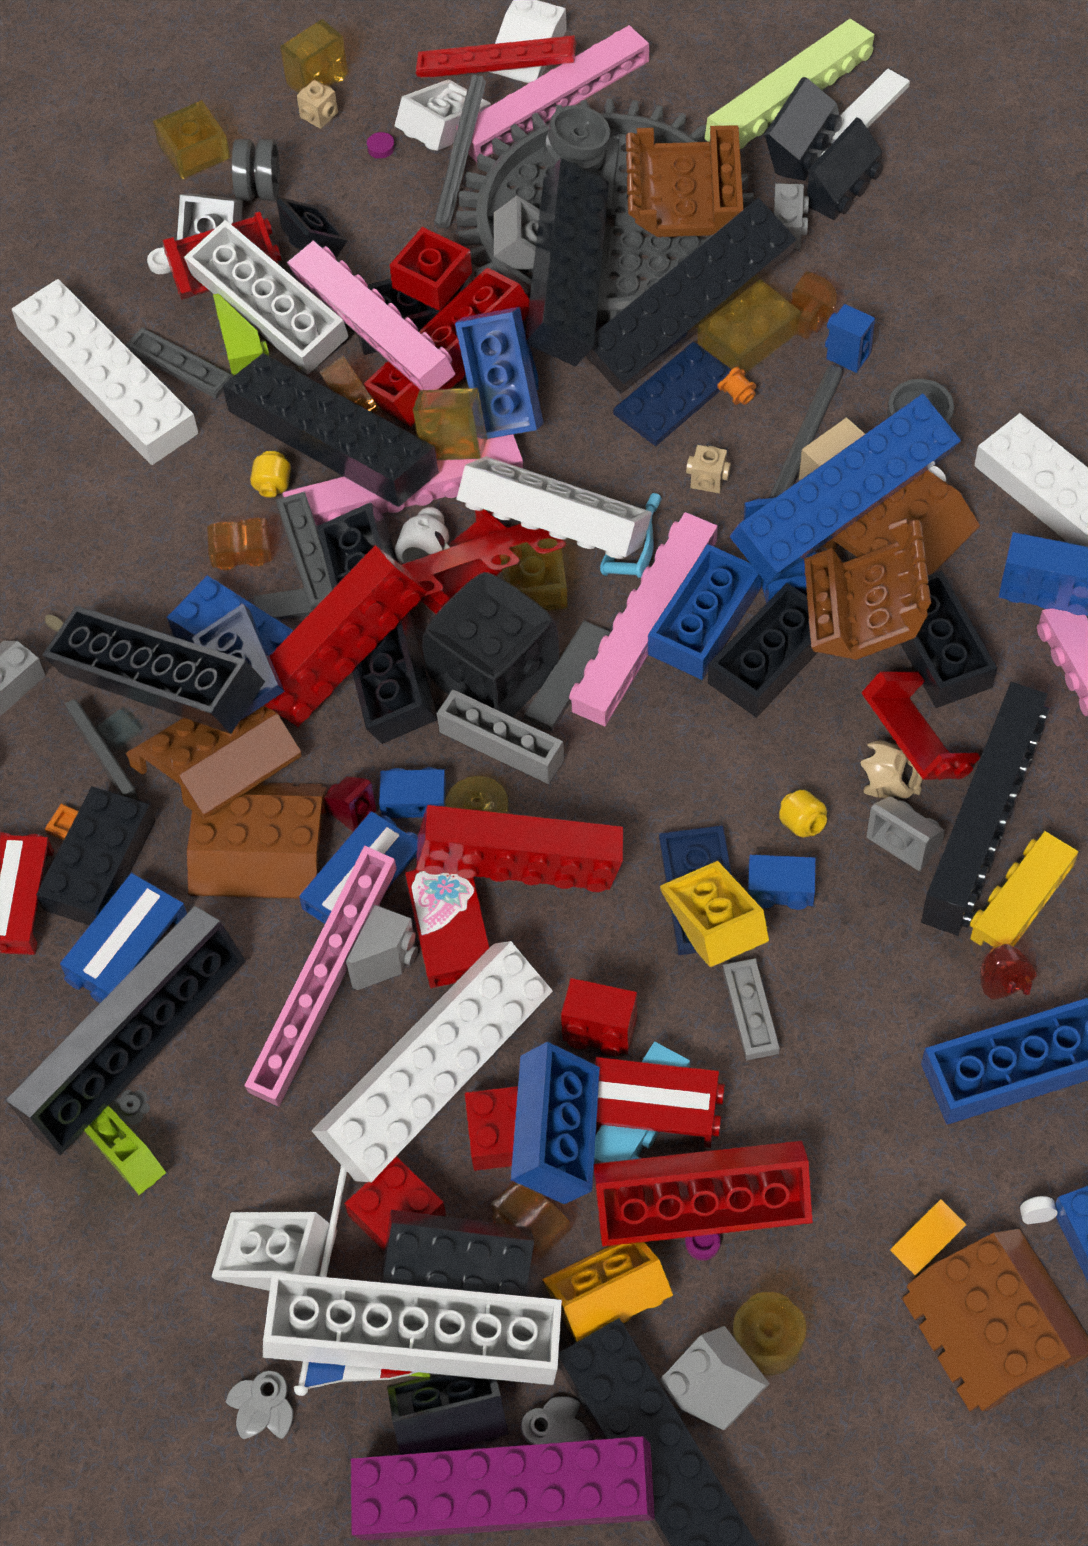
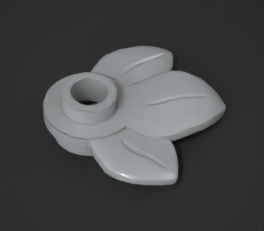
[226,1371,293,1439]
[520,1397,592,1445]

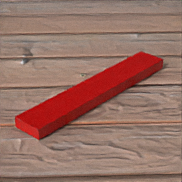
[416,35,576,77]

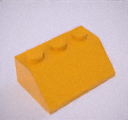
[542,1242,673,1342]

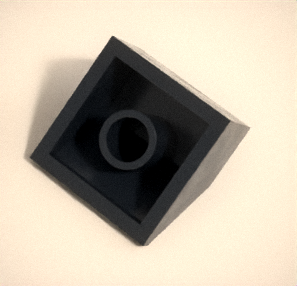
[277,197,348,258]

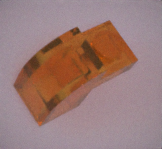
[791,270,837,339]
[320,355,379,413]

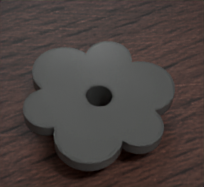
[111,1090,150,1125]

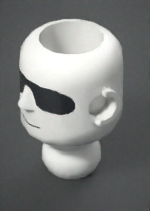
[395,507,450,565]

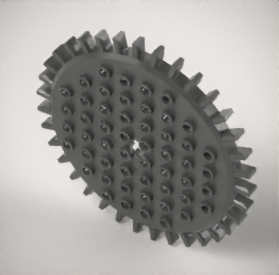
[456,99,754,322]

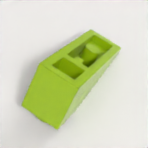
[213,293,269,376]
[84,1106,166,1195]

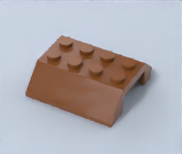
[626,125,743,237]
[823,470,980,575]
[804,519,931,660]
[126,705,302,819]
[187,782,327,899]
[902,1229,1088,1412]

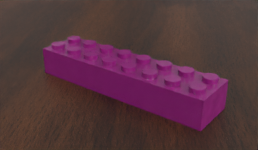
[351,1436,655,1540]

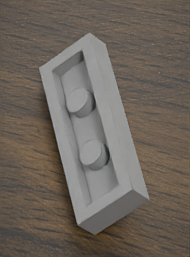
[723,958,780,1061]

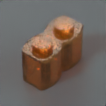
[207,518,272,570]
[491,1182,571,1259]

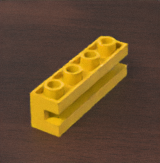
[969,831,1079,960]

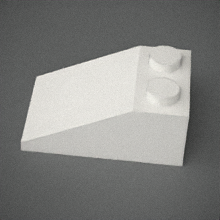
[488,0,567,83]
[394,79,491,151]
[211,1212,338,1291]

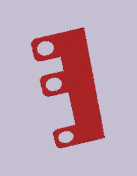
[402,524,566,597]

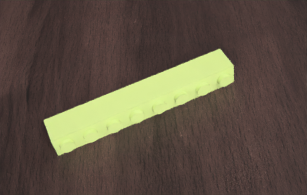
[705,19,875,149]

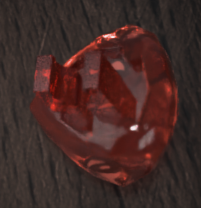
[980,943,1037,1000]

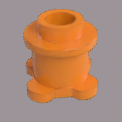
[717,366,756,405]

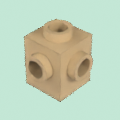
[297,80,338,129]
[686,445,731,493]

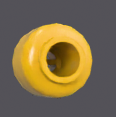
[250,451,291,498]
[779,790,827,838]

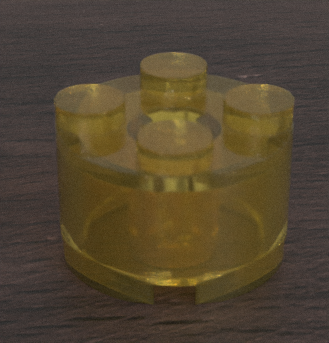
[732,1292,806,1375]

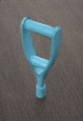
[600,493,662,578]

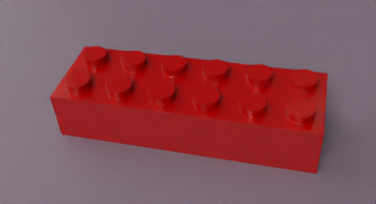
[363,268,530,427]
[264,545,427,727]
[416,805,623,892]
[594,1141,813,1247]

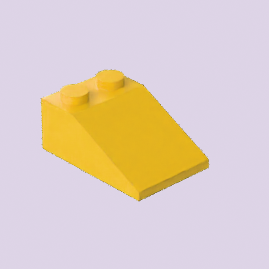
[660,861,769,967]

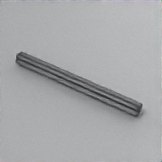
[434,75,486,228]
[770,365,842,498]

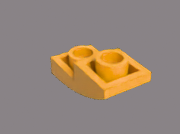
[890,1199,967,1276]

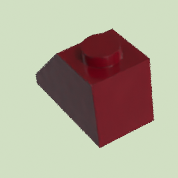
[324,776,377,832]

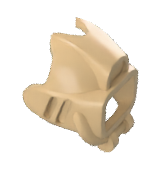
[861,740,923,799]

